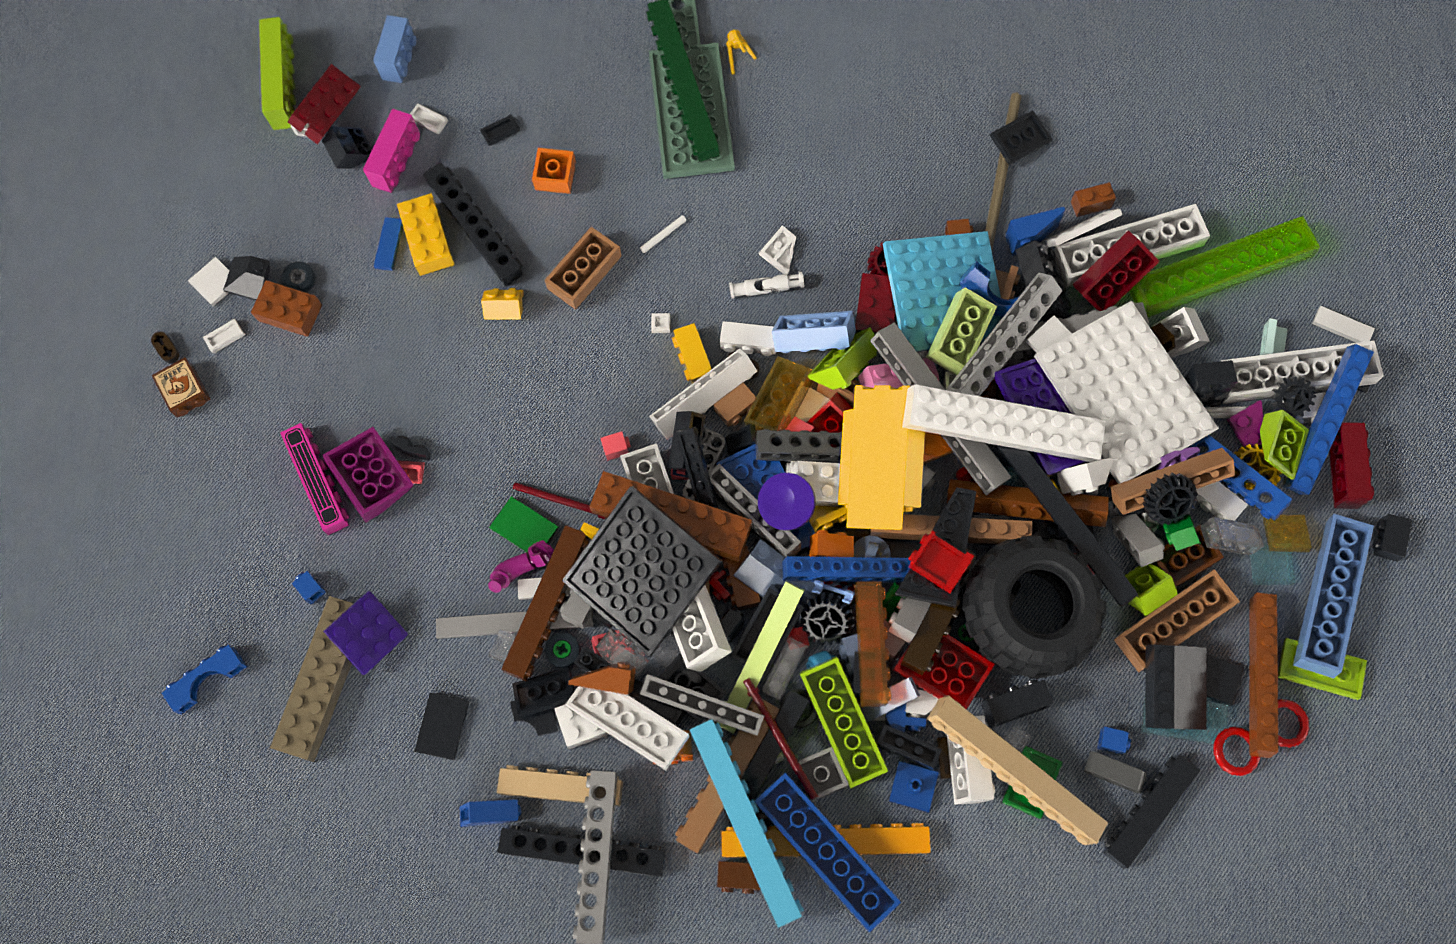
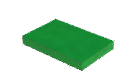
[489,496,559,552]
[1001,745,1063,819]

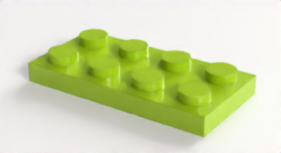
[1278,638,1367,700]

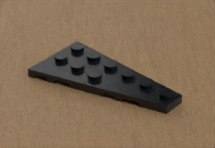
[895,487,976,608]

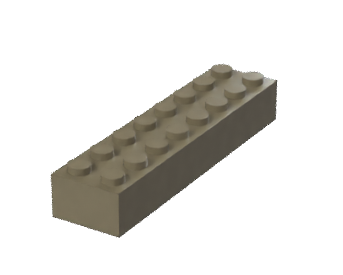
[270,596,354,762]

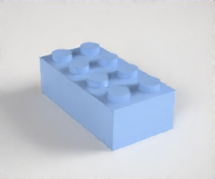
[772,311,856,353]

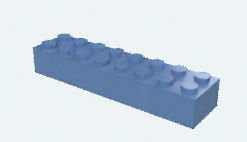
[1293,514,1374,678]

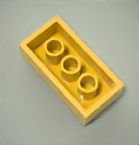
[397,193,455,276]

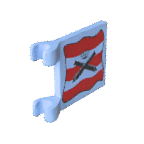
[812,580,864,604]

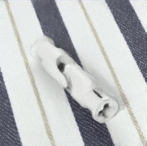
[729,272,804,299]

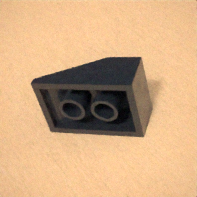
[659,652,726,723]

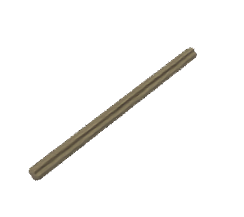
[985,92,1021,250]

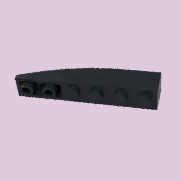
[573,646,686,727]

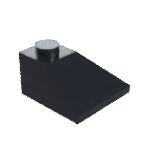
[223,256,271,300]

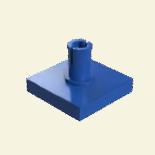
[889,761,939,813]

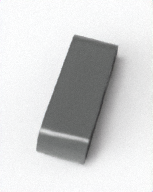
[1084,751,1147,794]

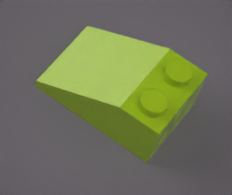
[1260,410,1309,480]

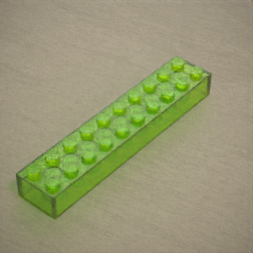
[1130,216,1320,318]

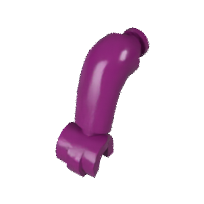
[488,540,554,593]

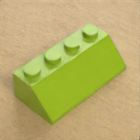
[808,328,877,390]

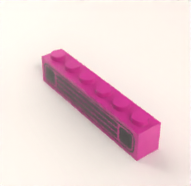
[280,423,349,535]

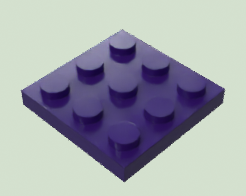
[323,591,408,675]

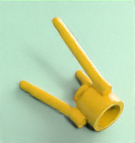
[726,30,756,75]

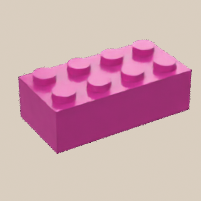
[363,109,420,193]

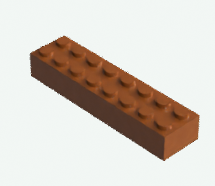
[589,471,752,562]

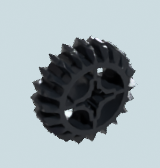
[1142,473,1198,525]
[800,592,854,646]

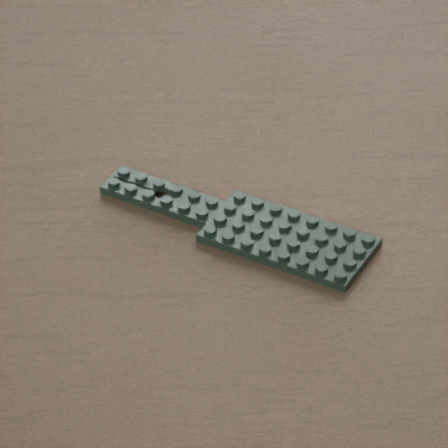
[649,0,735,179]

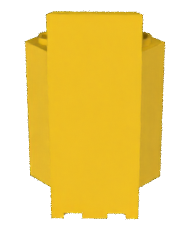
[838,385,925,530]

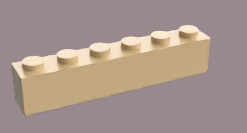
[497,765,623,806]

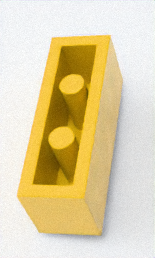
[672,323,711,384]

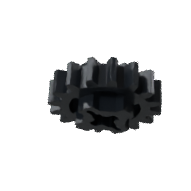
[1271,375,1316,418]

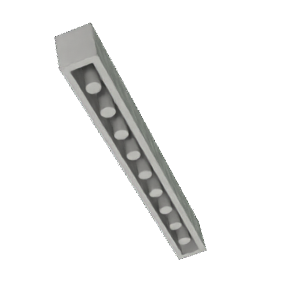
[870,323,1011,496]

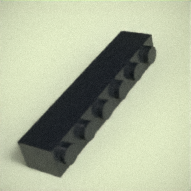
[1103,754,1200,869]

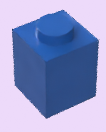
[292,571,326,604]
[1097,727,1131,754]

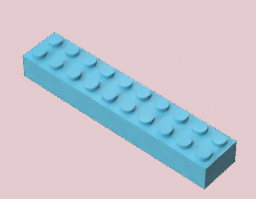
[690,719,804,928]

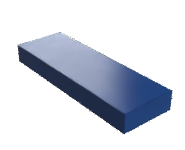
[374,217,403,271]

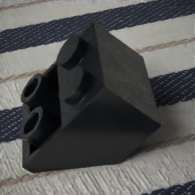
[322,126,372,169]

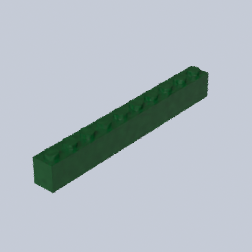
[645,0,719,162]

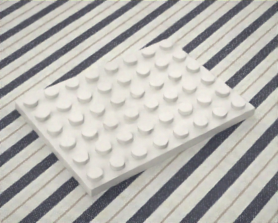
[1034,301,1219,484]

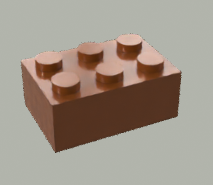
[251,280,322,337]

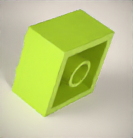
[1125,563,1178,616]

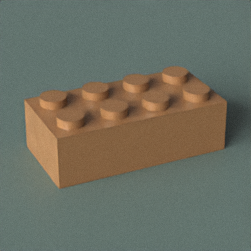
[544,227,622,310]

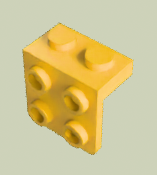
[809,506,847,532]

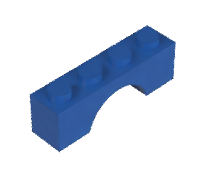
[960,261,1019,318]
[161,645,247,715]

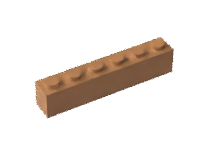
[1111,448,1235,515]

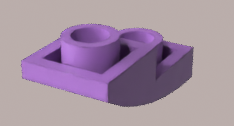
[1156,447,1200,470]

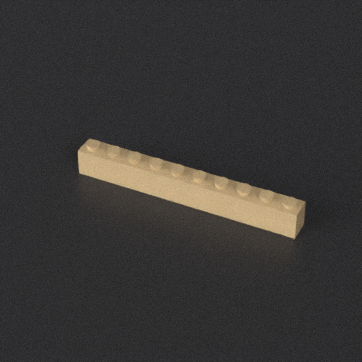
[927,695,1108,845]

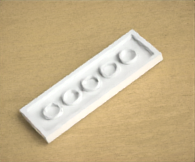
[566,671,690,770]

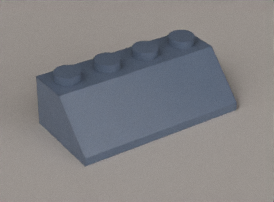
[733,539,819,622]

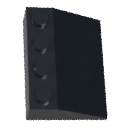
[1145,645,1207,730]

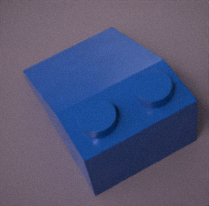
[1005,207,1065,256]

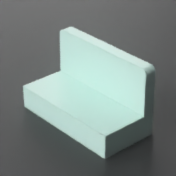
[1260,318,1287,355]

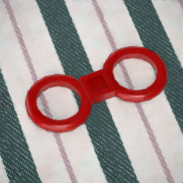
[1213,699,1309,776]

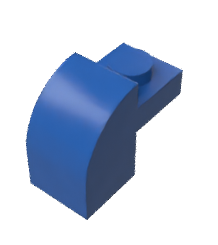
[885,704,926,733]

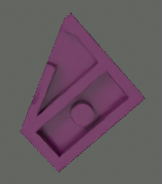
[1226,400,1263,448]

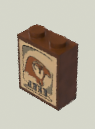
[151,357,210,417]

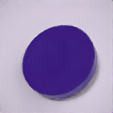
[758,473,816,531]

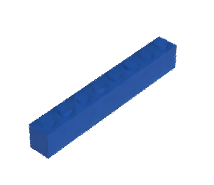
[1283,344,1374,495]

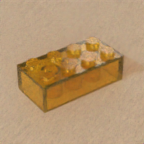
[744,356,813,433]

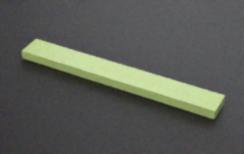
[717,581,804,734]

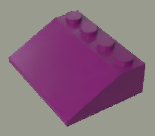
[323,427,414,523]

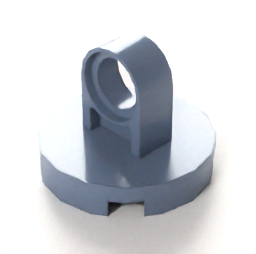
[854,535,891,558]

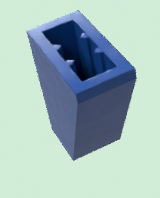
[460,799,521,827]

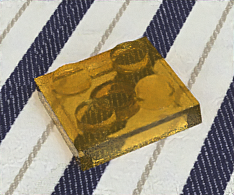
[1263,515,1312,552]

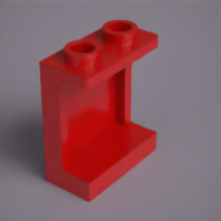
[908,530,974,594]

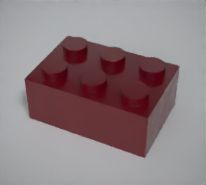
[855,273,895,333]

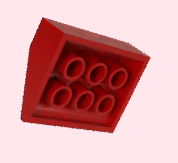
[894,635,995,710]

